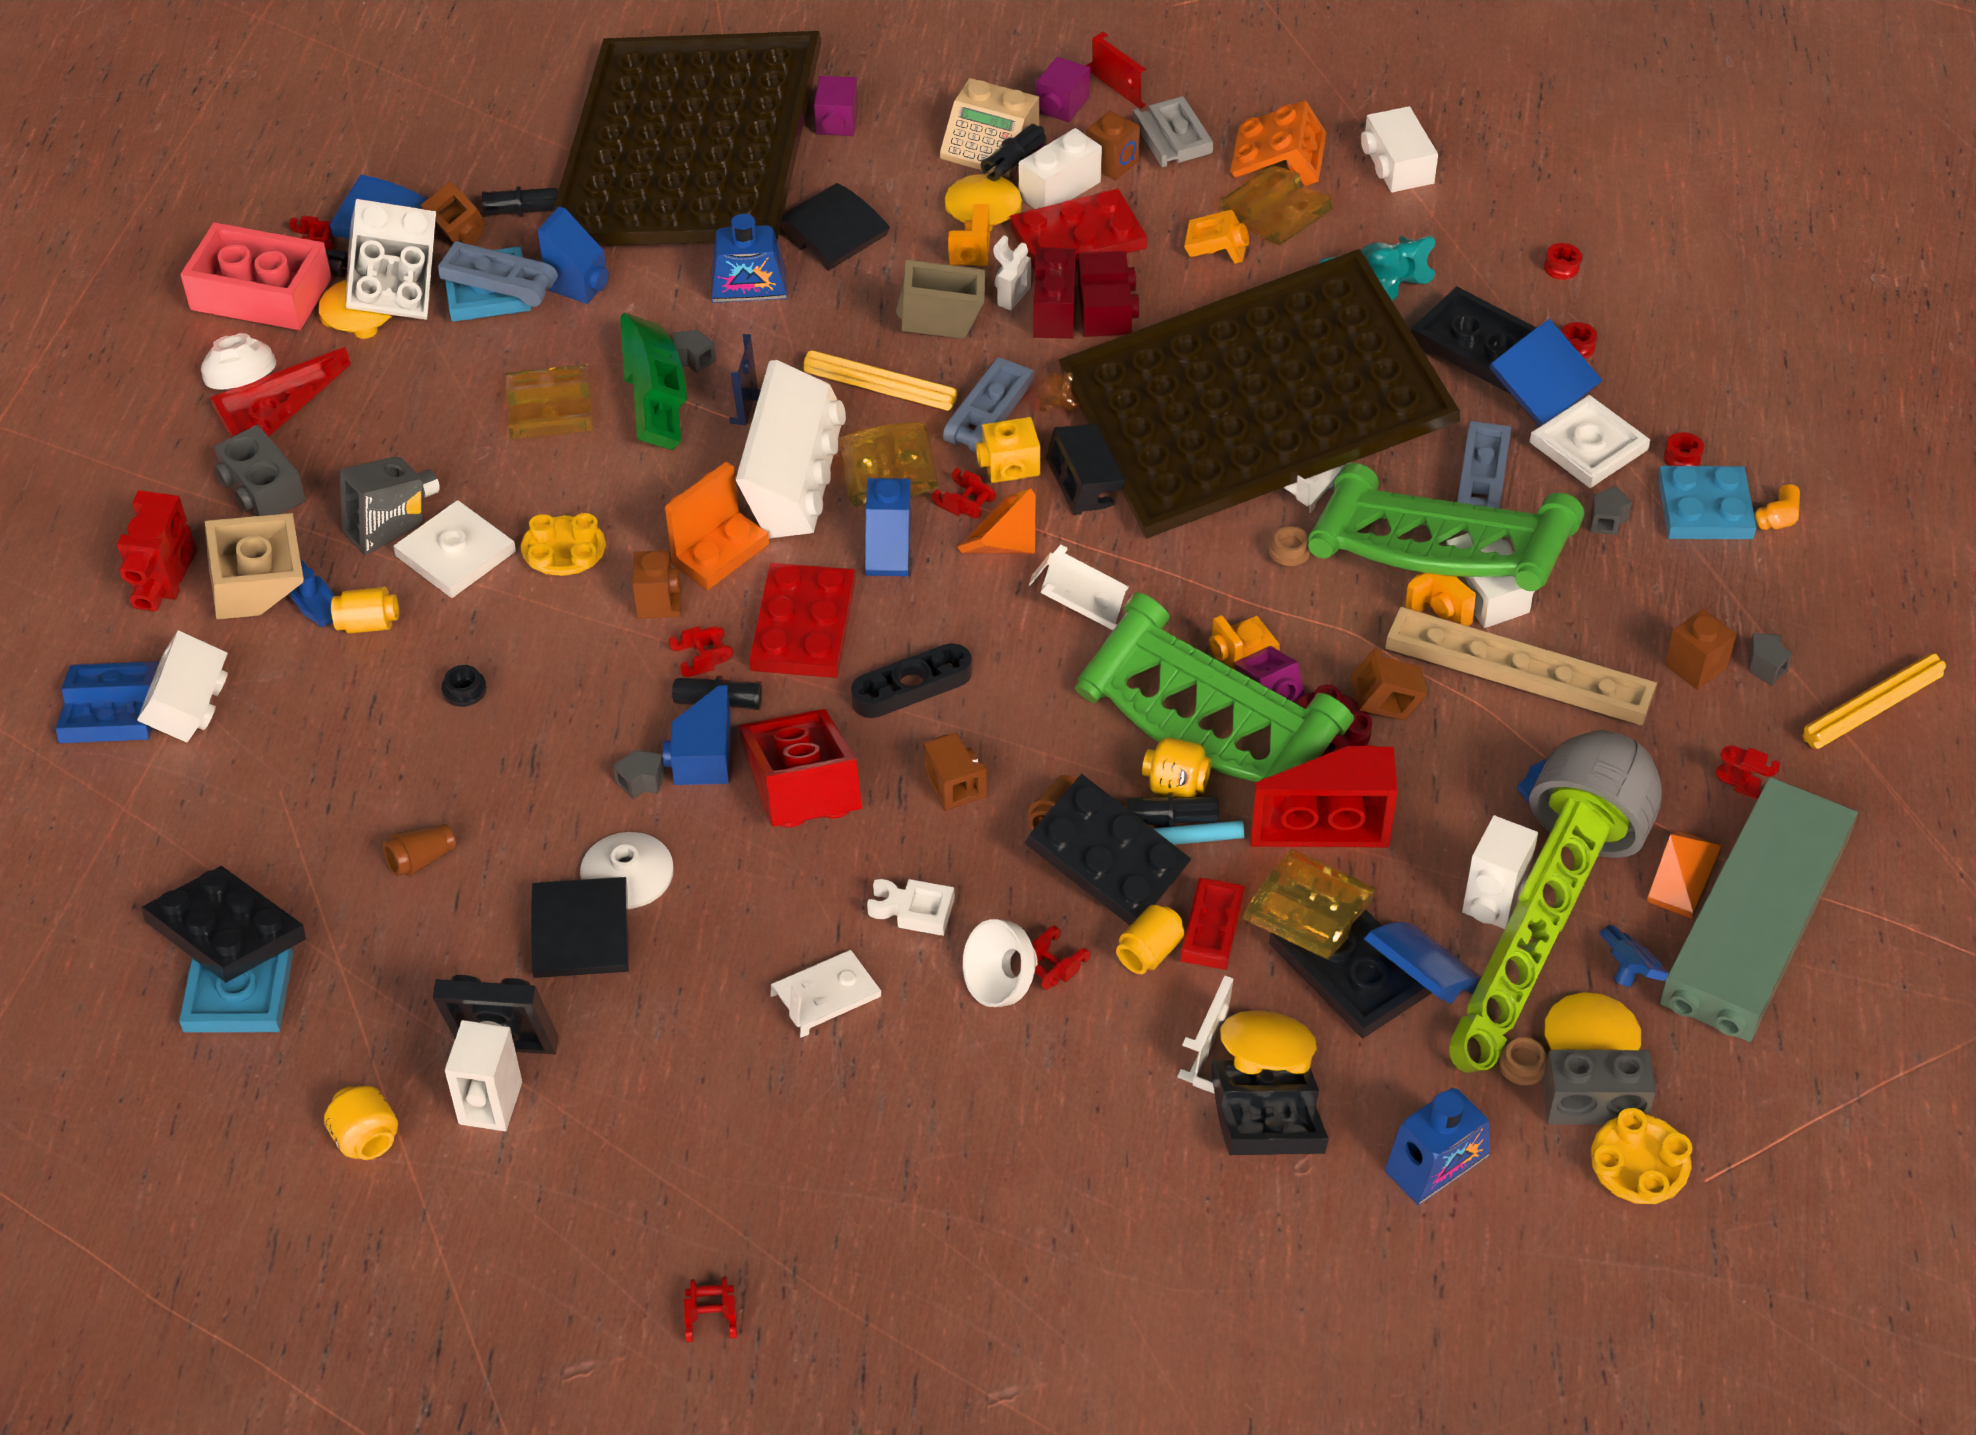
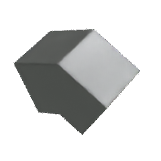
[673,330,716,373]
[1590,486,1632,535]
[1748,633,1793,686]
[613,750,665,799]

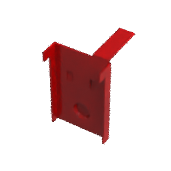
[1085,32,1146,109]

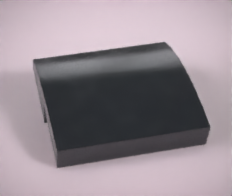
[781,183,890,271]
[531,877,629,978]
[1211,1060,1329,1155]

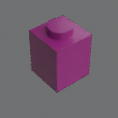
[1036,57,1090,123]
[814,76,858,136]

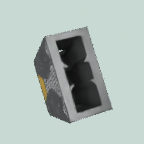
[340,456,439,555]

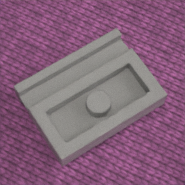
[1133,96,1213,167]

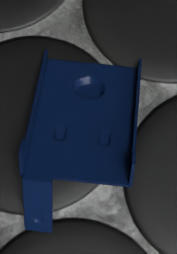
[729,334,761,425]

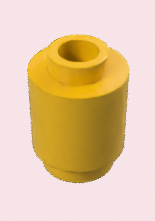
[331,586,399,634]
[1116,905,1185,974]

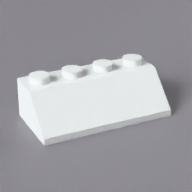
[736,360,846,538]

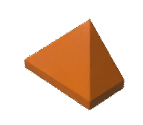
[957,488,1036,554]
[1647,829,1722,918]

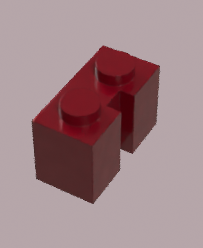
[1033,248,1076,339]
[1078,251,1139,337]

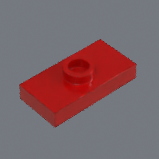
[1180,877,1245,970]

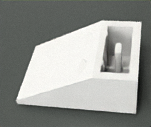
[346,199,436,320]

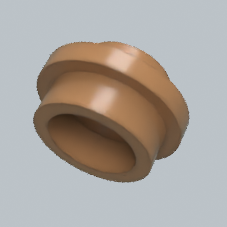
[1268,526,1311,566]
[1498,1037,1548,1085]

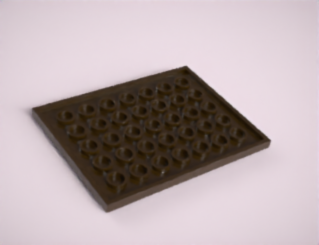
[552,31,822,246]
[1059,249,1460,539]

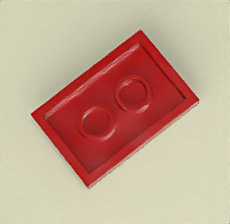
[1010,188,1147,271]
[749,563,856,678]

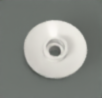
[580,832,674,909]

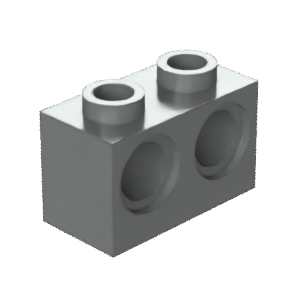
[213,425,306,516]
[1542,1050,1656,1125]

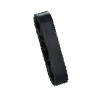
[851,643,972,718]

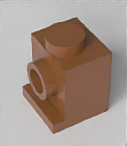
[420,181,487,245]
[632,550,682,619]
[1351,648,1428,721]
[923,732,987,811]

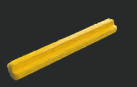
[803,350,957,411]
[1802,653,1946,749]

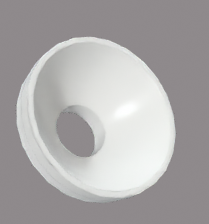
[201,333,276,389]
[963,919,1037,1007]

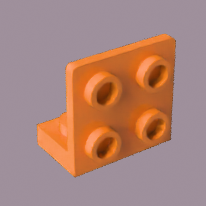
[1230,100,1327,186]
[665,462,769,591]

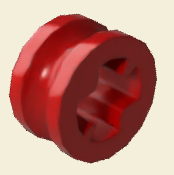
[1544,243,1582,280]
[1561,322,1597,359]
[1663,432,1704,466]

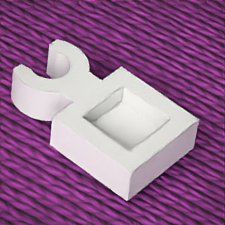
[867,879,955,936]

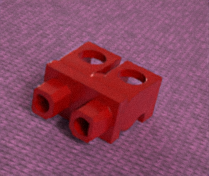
[117,490,197,612]

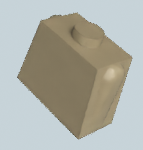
[896,259,985,339]

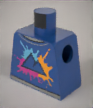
[711,214,787,303]
[1385,1088,1490,1206]

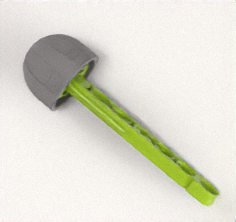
[1449,730,1662,1073]

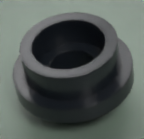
[441,665,487,707]

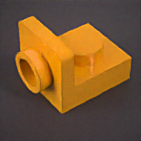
[948,204,990,266]
[1184,209,1249,264]
[1405,573,1476,626]
[1209,615,1280,670]

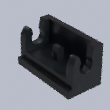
[1046,424,1125,515]

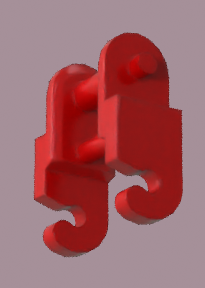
[289,216,335,250]
[931,468,996,519]
[668,626,734,677]
[1715,745,1780,800]
[1019,925,1091,990]
[684,1276,737,1343]

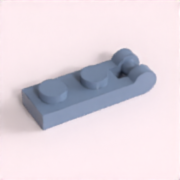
[438,241,558,307]
[943,357,1034,453]
[1457,421,1511,509]

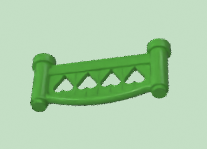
[1308,463,1584,591]
[1075,592,1354,782]

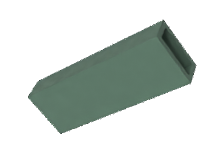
[1660,777,1858,1043]

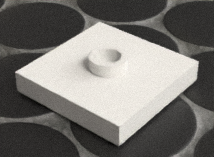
[1530,395,1650,488]
[393,500,516,598]

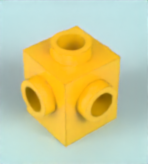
[976,417,1040,483]

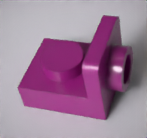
[1233,646,1305,702]

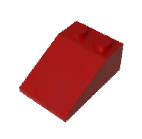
[738,709,862,828]
[1250,745,1398,848]

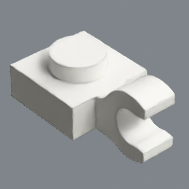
[993,236,1031,311]

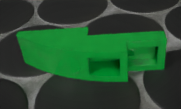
[620,312,687,450]

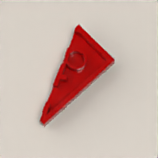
[211,347,351,437]

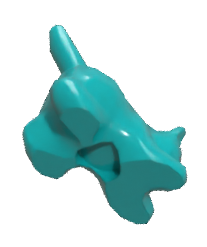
[1319,235,1436,301]

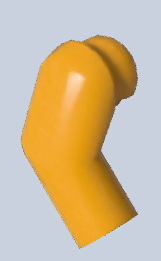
[1755,484,1800,530]

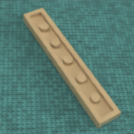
[1385,607,1657,726]

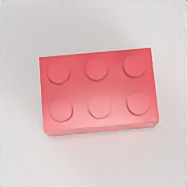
[180,222,332,331]

